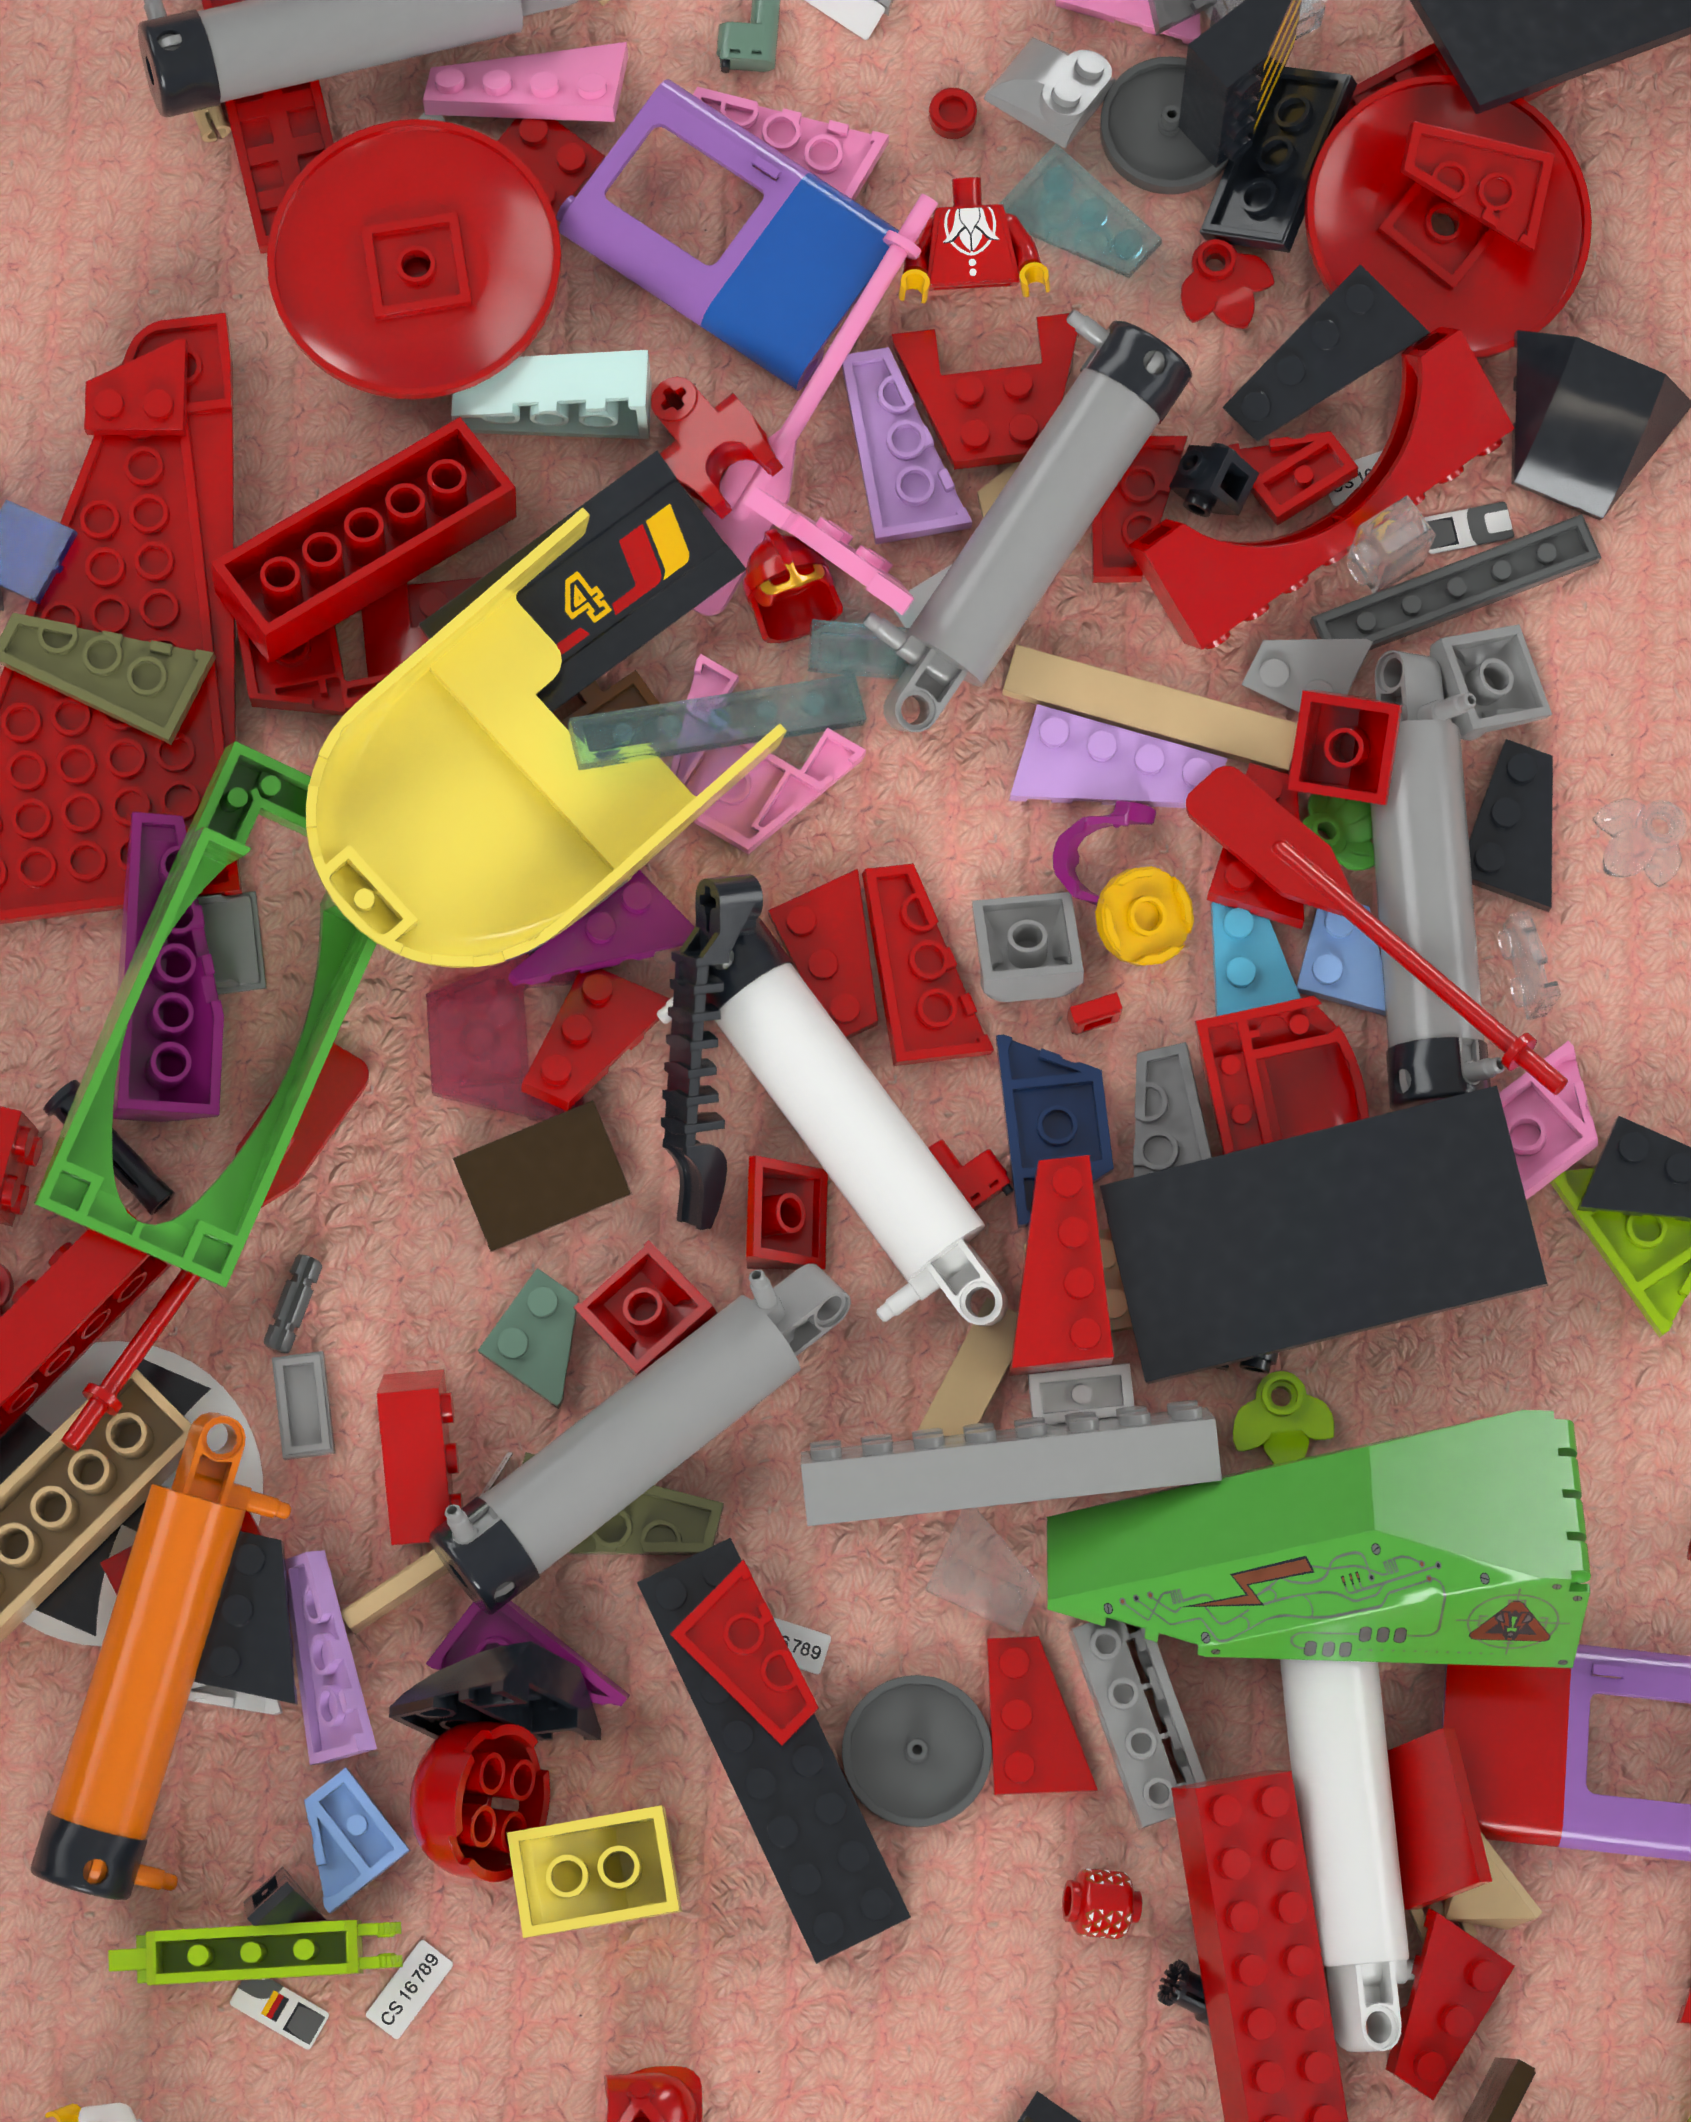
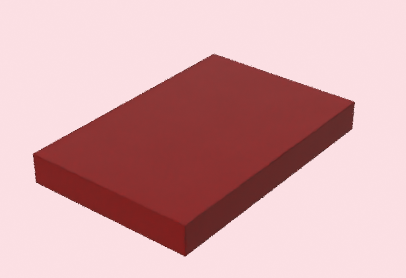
[1387,1728,1492,1910]

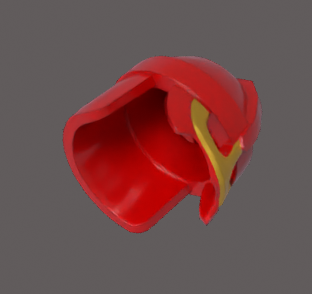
[743,528,843,643]

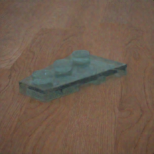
[999,144,1162,278]

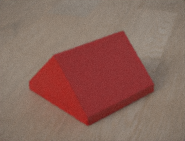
[746,1155,828,1270]

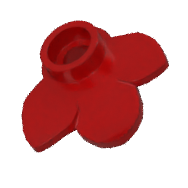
[1180,239,1275,329]

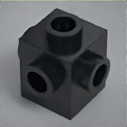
[1169,443,1259,517]

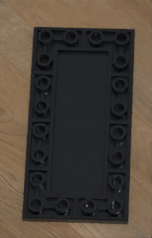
[1410,0,1691,114]
[1100,1085,1548,1384]

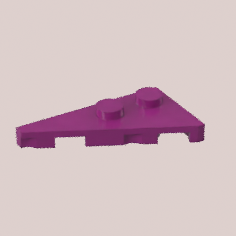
[508,870,695,987]
[426,1601,630,1706]

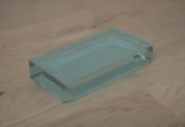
[808,619,909,679]

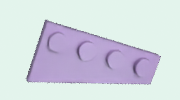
[1009,704,1227,808]

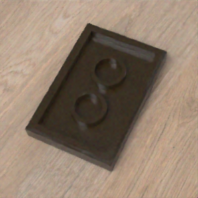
[453,1100,632,1252]
[1462,2057,1536,2122]

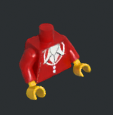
[898,177,1050,303]

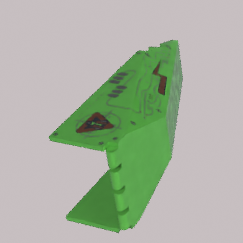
[1046,1410,1591,1668]

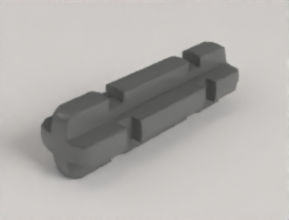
[264,1254,322,1353]

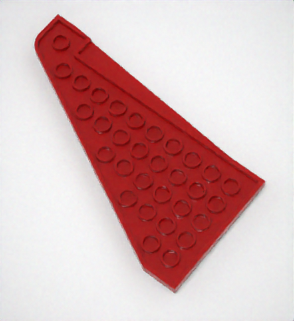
[0,313,242,924]

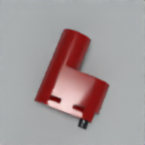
[928,1139,1014,1211]

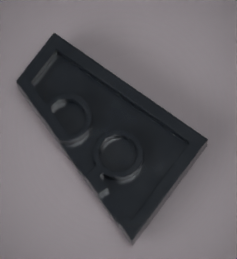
[1469,739,1553,912]
[1577,1116,1691,1221]
[194,1531,298,1705]

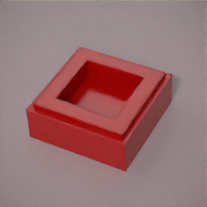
[1067,992,1123,1035]

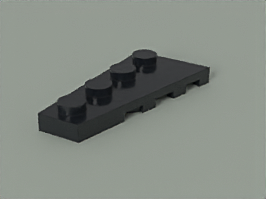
[1222,264,1431,442]

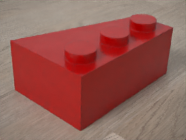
[376,1369,463,1545]

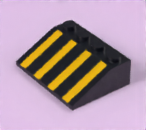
[1178,0,1302,168]

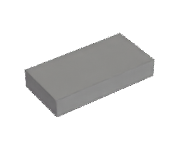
[272,1351,336,1460]

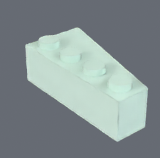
[451,350,652,439]

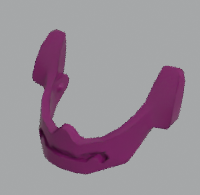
[1053,801,1156,906]

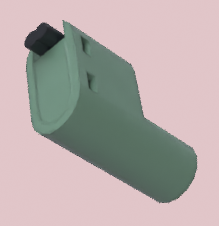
[716,0,781,73]

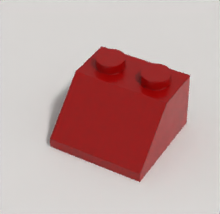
[1288,690,1402,805]

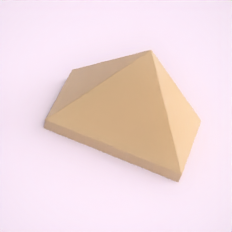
[1445,1833,1543,1930]

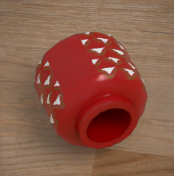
[1062,1869,1142,1939]

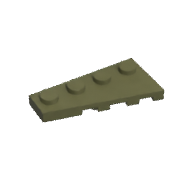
[0,613,216,745]
[523,1452,724,1555]

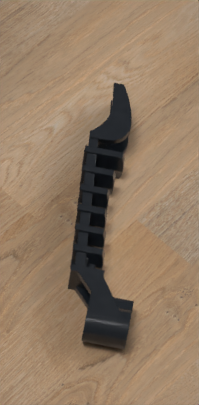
[661,874,763,1230]

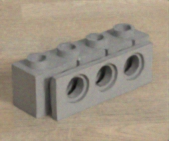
[1069,1618,1206,1830]

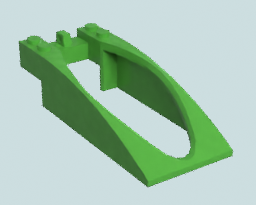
[34,741,377,1288]

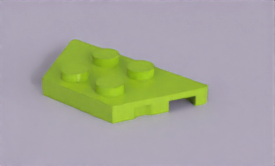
[1550,1165,1691,1338]

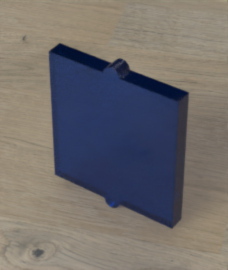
[0,500,78,604]

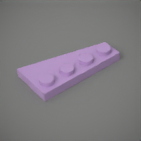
[842,347,972,545]
[285,1550,377,1765]

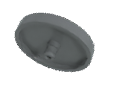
[1100,56,1229,195]
[842,1675,992,1828]

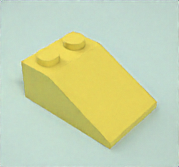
[507,1805,682,1938]

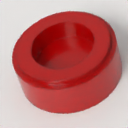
[929,88,977,139]

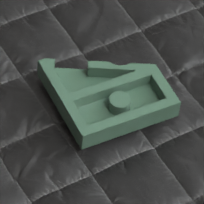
[478,1268,579,1409]

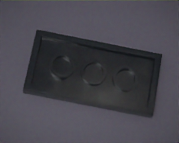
[1200,67,1357,253]

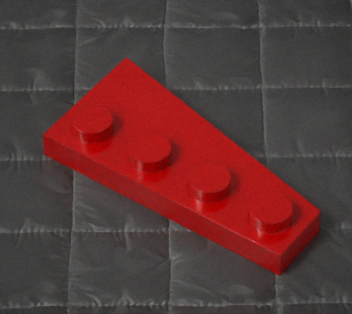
[862,863,994,1066]

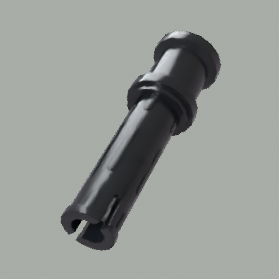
[43,1080,175,1215]

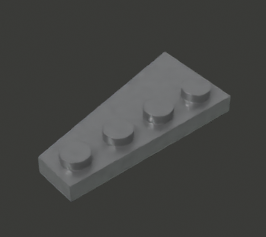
[1133,1042,1212,1177]

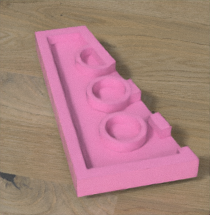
[693,87,889,201]

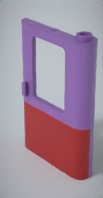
[1442,1644,1691,1861]

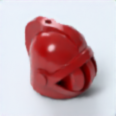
[604,2066,703,2122]

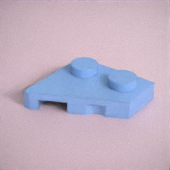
[1296,904,1386,1016]
[304,1767,411,1914]

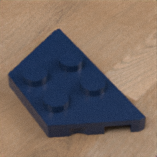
[996,1034,1114,1228]

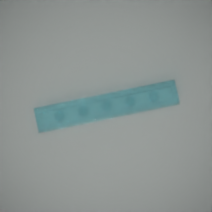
[567,674,867,770]

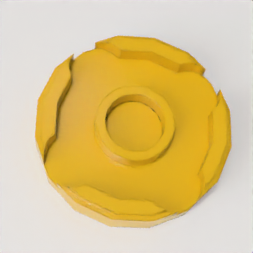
[1095,866,1194,966]

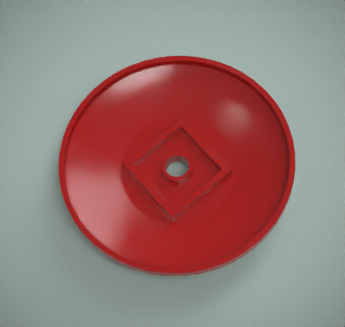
[1305,74,1592,360]
[267,119,562,399]

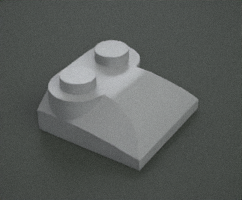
[984,37,1116,148]
[1430,624,1552,741]
[972,892,1084,1002]

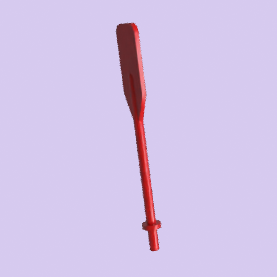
[1186,766,1568,1095]
[61,1043,369,1451]

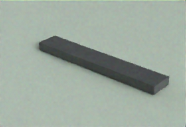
[1310,514,1602,650]

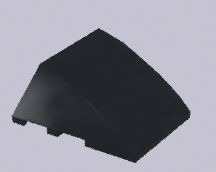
[1511,330,1691,520]
[389,1641,601,1741]

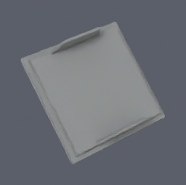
[198,891,267,995]

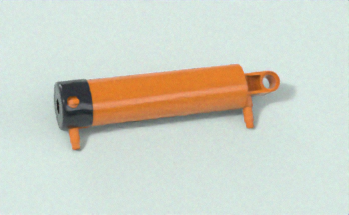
[31,1412,291,1900]

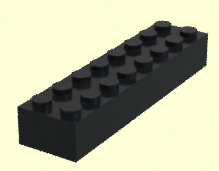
[637,1538,911,1964]

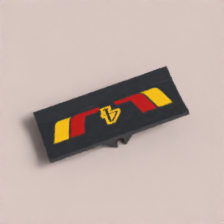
[419,451,746,713]

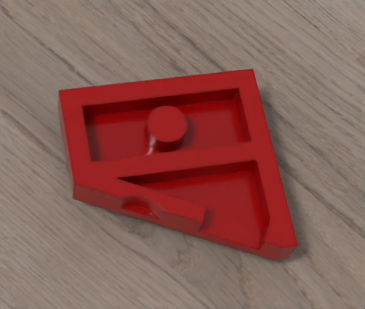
[84,339,188,436]
[1228,431,1358,526]

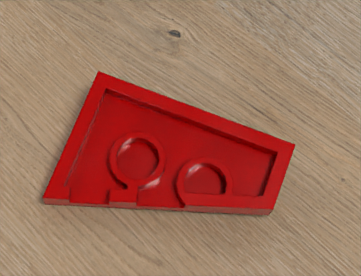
[768,869,878,1039]
[521,969,671,1111]

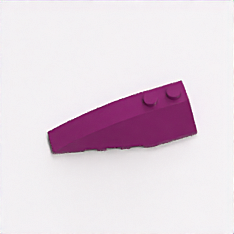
[113,812,224,1122]

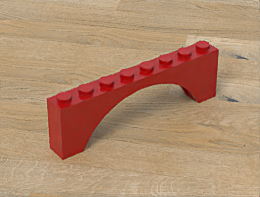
[1127,326,1515,650]

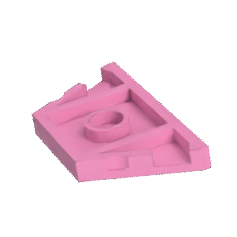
[1499,1041,1598,1200]

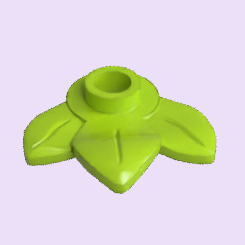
[1233,1371,1334,1464]

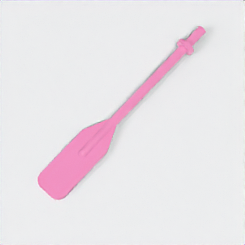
[693,194,938,616]

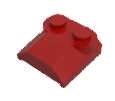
[573,1240,717,1376]

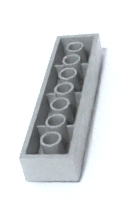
[801,1400,1222,1526]

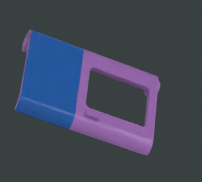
[556,79,899,391]

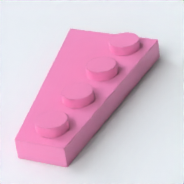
[423,42,628,122]

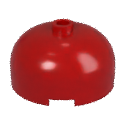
[410,1720,550,1882]

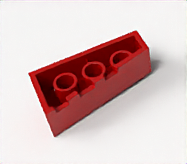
[1009,1155,1114,1376]

